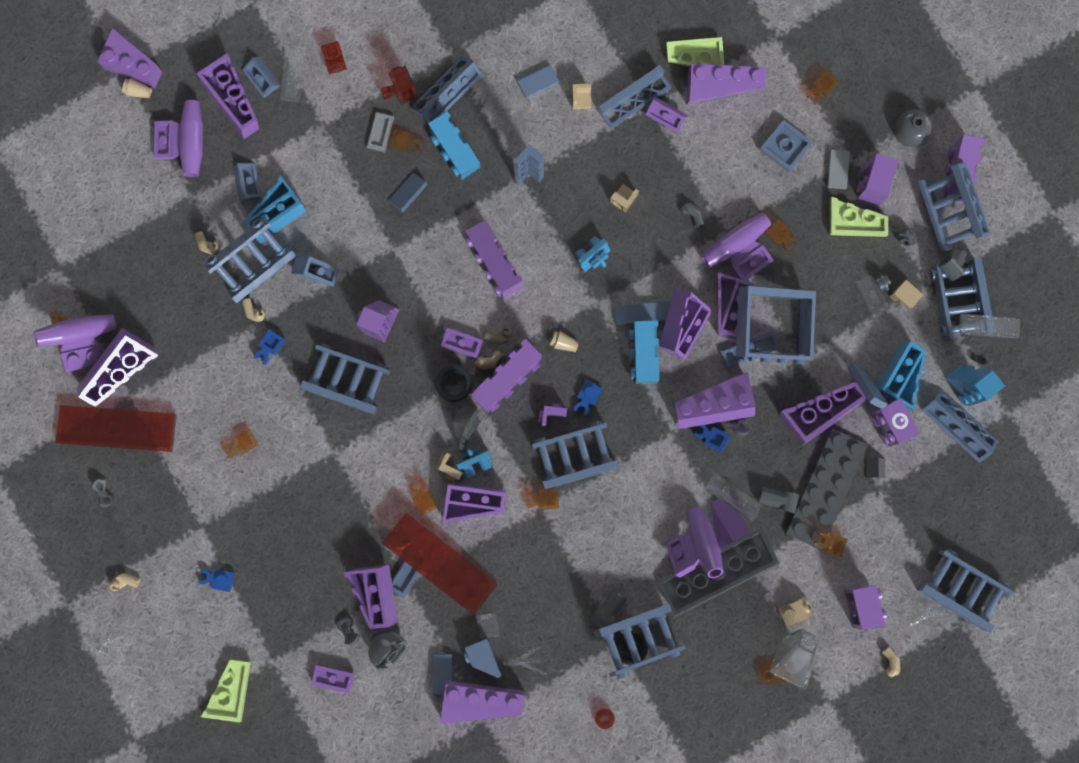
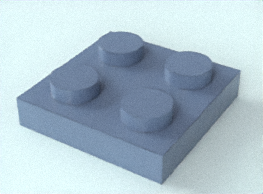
[760,120,813,172]

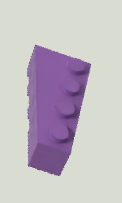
[196,53,259,139]
[687,64,766,105]
[464,220,523,299]
[76,328,158,406]
[471,339,542,413]
[675,372,756,429]
[779,382,867,446]
[440,681,525,724]

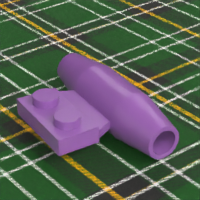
[154,100,203,177]
[701,213,774,280]
[33,315,116,372]
[666,506,723,578]

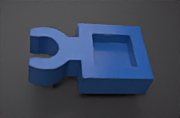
[254,329,286,365]
[574,380,603,416]
[694,425,730,454]
[198,569,235,592]

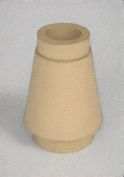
[122,78,152,98]
[549,331,579,352]

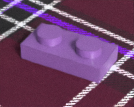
[646,97,688,133]
[441,328,483,359]
[311,664,355,693]

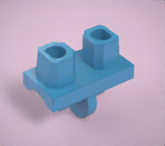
[575,236,611,272]
[457,444,492,479]

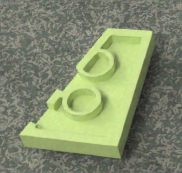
[666,37,724,67]
[830,197,888,237]
[201,659,251,722]

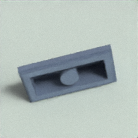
[242,57,281,98]
[233,163,261,203]
[388,173,427,213]

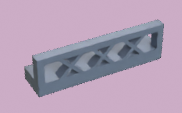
[411,56,483,125]
[598,65,672,129]
[514,144,544,186]
[922,389,999,463]

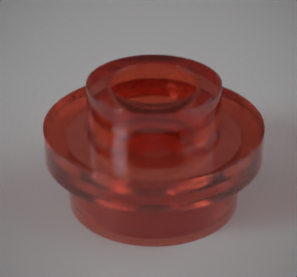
[595,709,615,729]

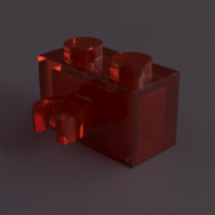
[380,65,418,105]

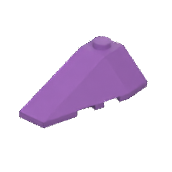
[711,494,751,548]

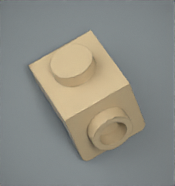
[437,452,463,482]
[778,597,812,626]

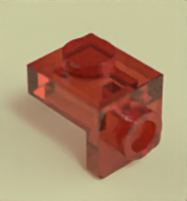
[321,41,347,75]

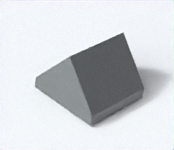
[866,458,885,478]

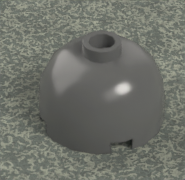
[894,109,933,147]
[368,631,407,671]

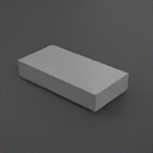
[367,112,394,152]
[827,150,850,190]

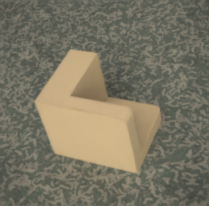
[572,84,592,109]
[610,184,639,213]
[890,280,923,309]

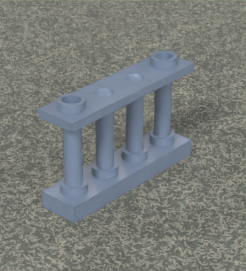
[918,163,991,252]
[204,217,296,303]
[930,258,995,341]
[300,344,390,415]
[532,421,619,490]
[917,549,1014,633]
[593,604,686,679]

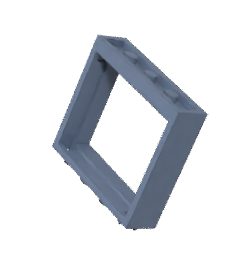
[736,286,816,364]

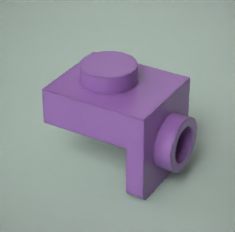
[539,404,567,427]

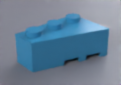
[428,111,481,179]
[244,175,307,244]
[629,320,659,384]
[876,340,926,411]
[945,363,1005,407]

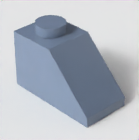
[291,255,339,287]
[463,638,502,678]

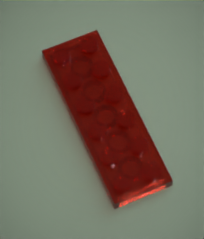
[55,405,177,452]
[382,512,498,616]

